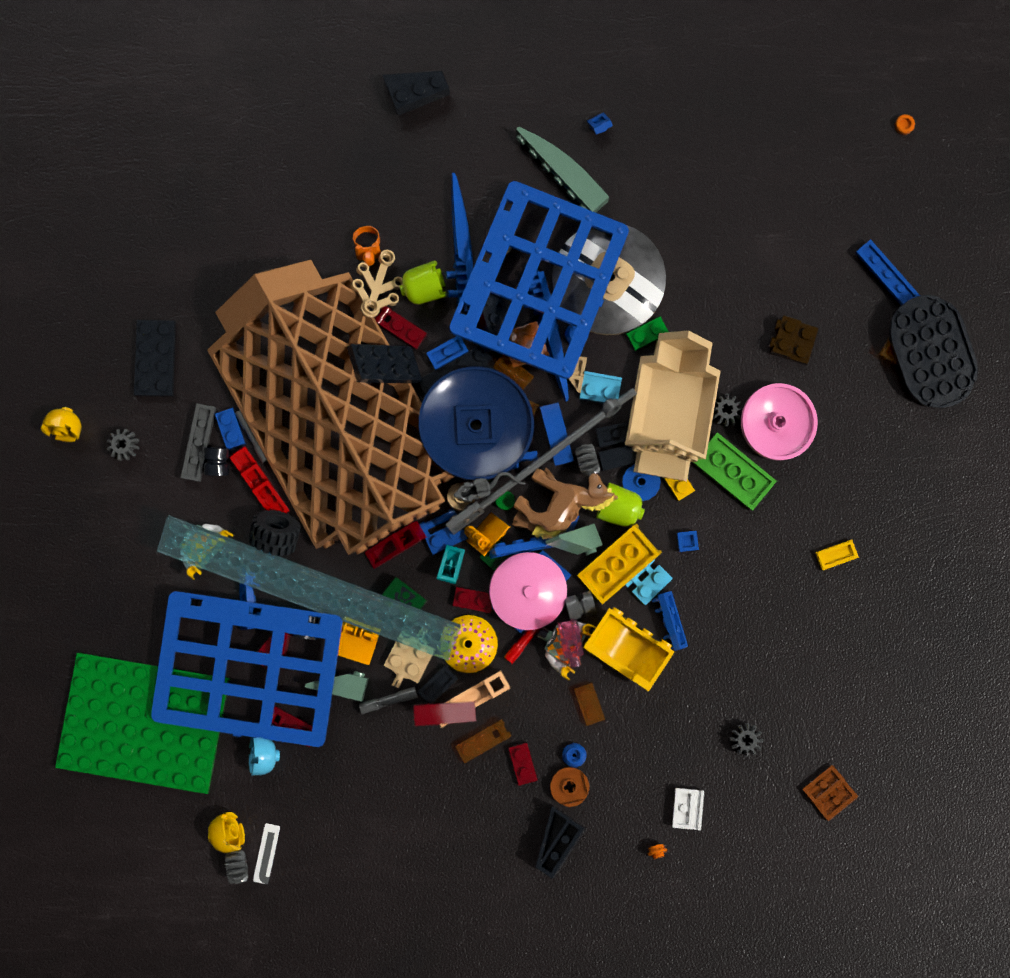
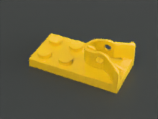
[577,524,662,604]

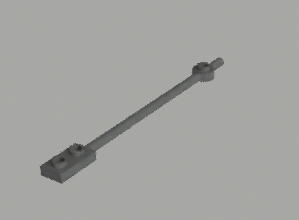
[446,388,637,535]

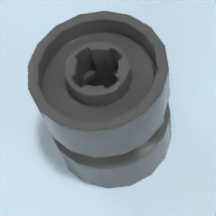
[565,591,597,621]

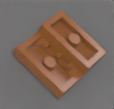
[802,765,858,822]

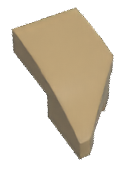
[568,356,587,393]

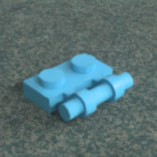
[625,560,673,605]

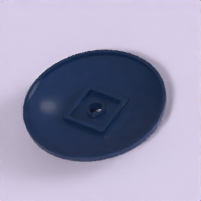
[418,367,534,481]

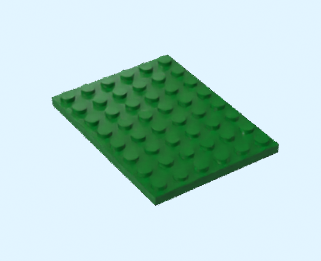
[55,653,230,794]

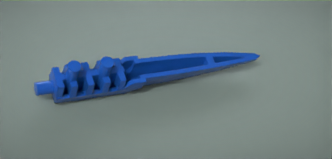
[446,173,474,313]
[518,270,569,402]

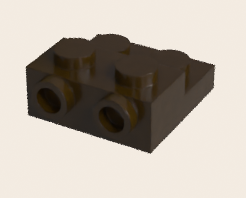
[769,315,819,365]

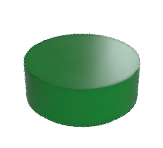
[496,491,515,510]

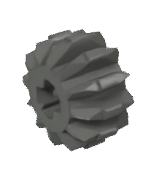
[713,394,743,427]
[106,429,140,461]
[575,444,600,477]
[729,723,763,757]
[225,850,248,884]

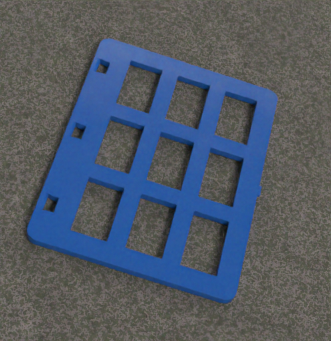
[449,181,629,379]
[151,591,343,747]

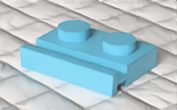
[580,371,622,403]

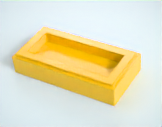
[815,540,859,571]

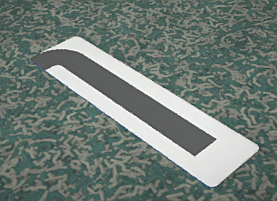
[253,823,280,884]

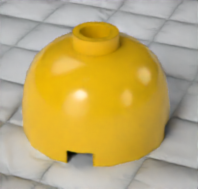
[41,407,82,442]
[208,812,245,853]

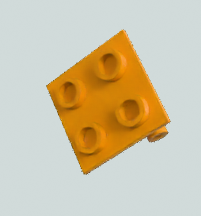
[464,512,510,556]
[338,617,381,665]

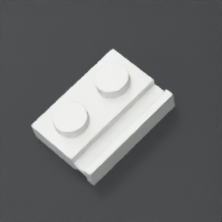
[672,788,704,830]

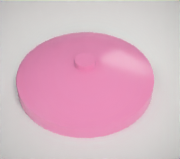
[741,383,818,461]
[489,552,567,630]

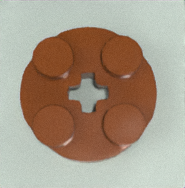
[550,767,589,807]

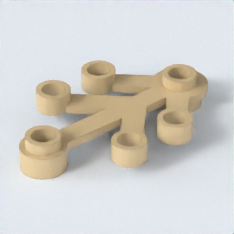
[351,250,403,318]

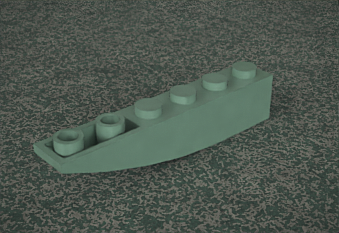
[516,127,609,213]

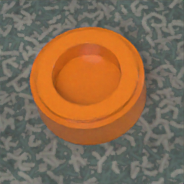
[895,115,915,135]

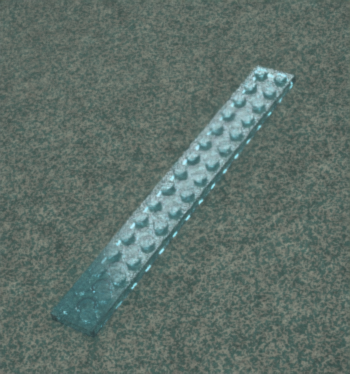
[157,515,461,661]

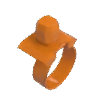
[353,226,381,266]

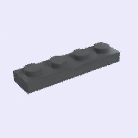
[181,403,216,482]

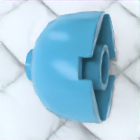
[249,737,280,775]

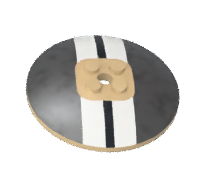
[552,225,666,335]

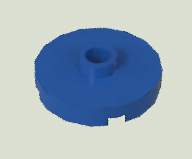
[622,464,661,501]

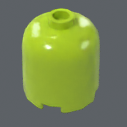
[400,260,447,304]
[596,483,645,527]

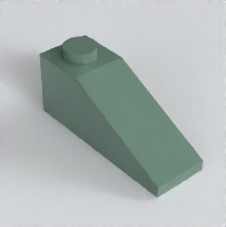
[545,524,603,556]
[305,671,369,701]

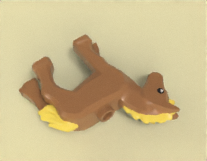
[512,467,618,539]

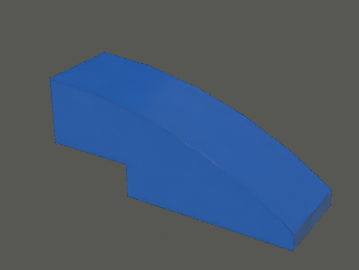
[540,402,574,466]

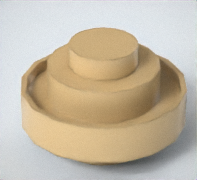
[447,483,475,511]

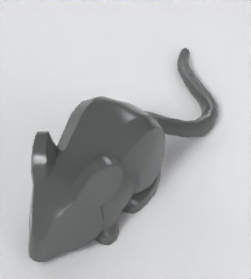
[454,472,526,503]

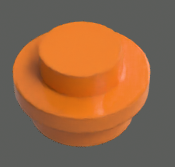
[648,844,667,859]

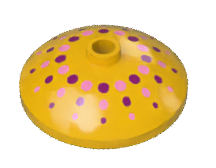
[440,615,498,673]

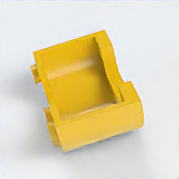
[583,607,674,691]

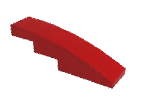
[229,446,290,513]

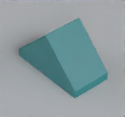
[437,545,465,584]

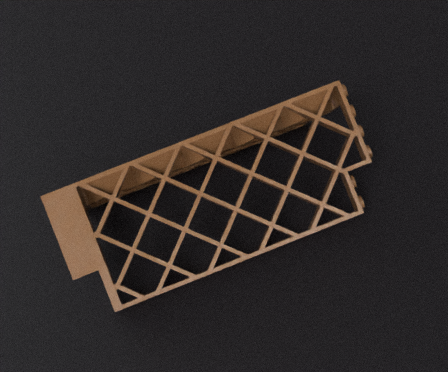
[207,260,454,555]

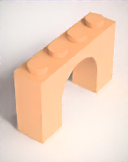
[439,670,511,728]

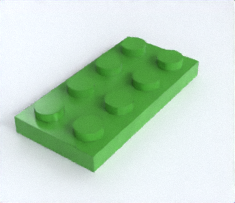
[692,433,777,511]

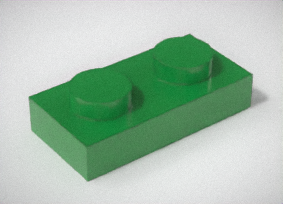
[626,316,668,351]

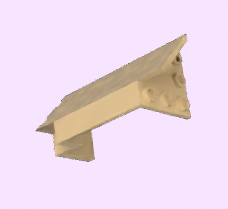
[625,331,721,482]

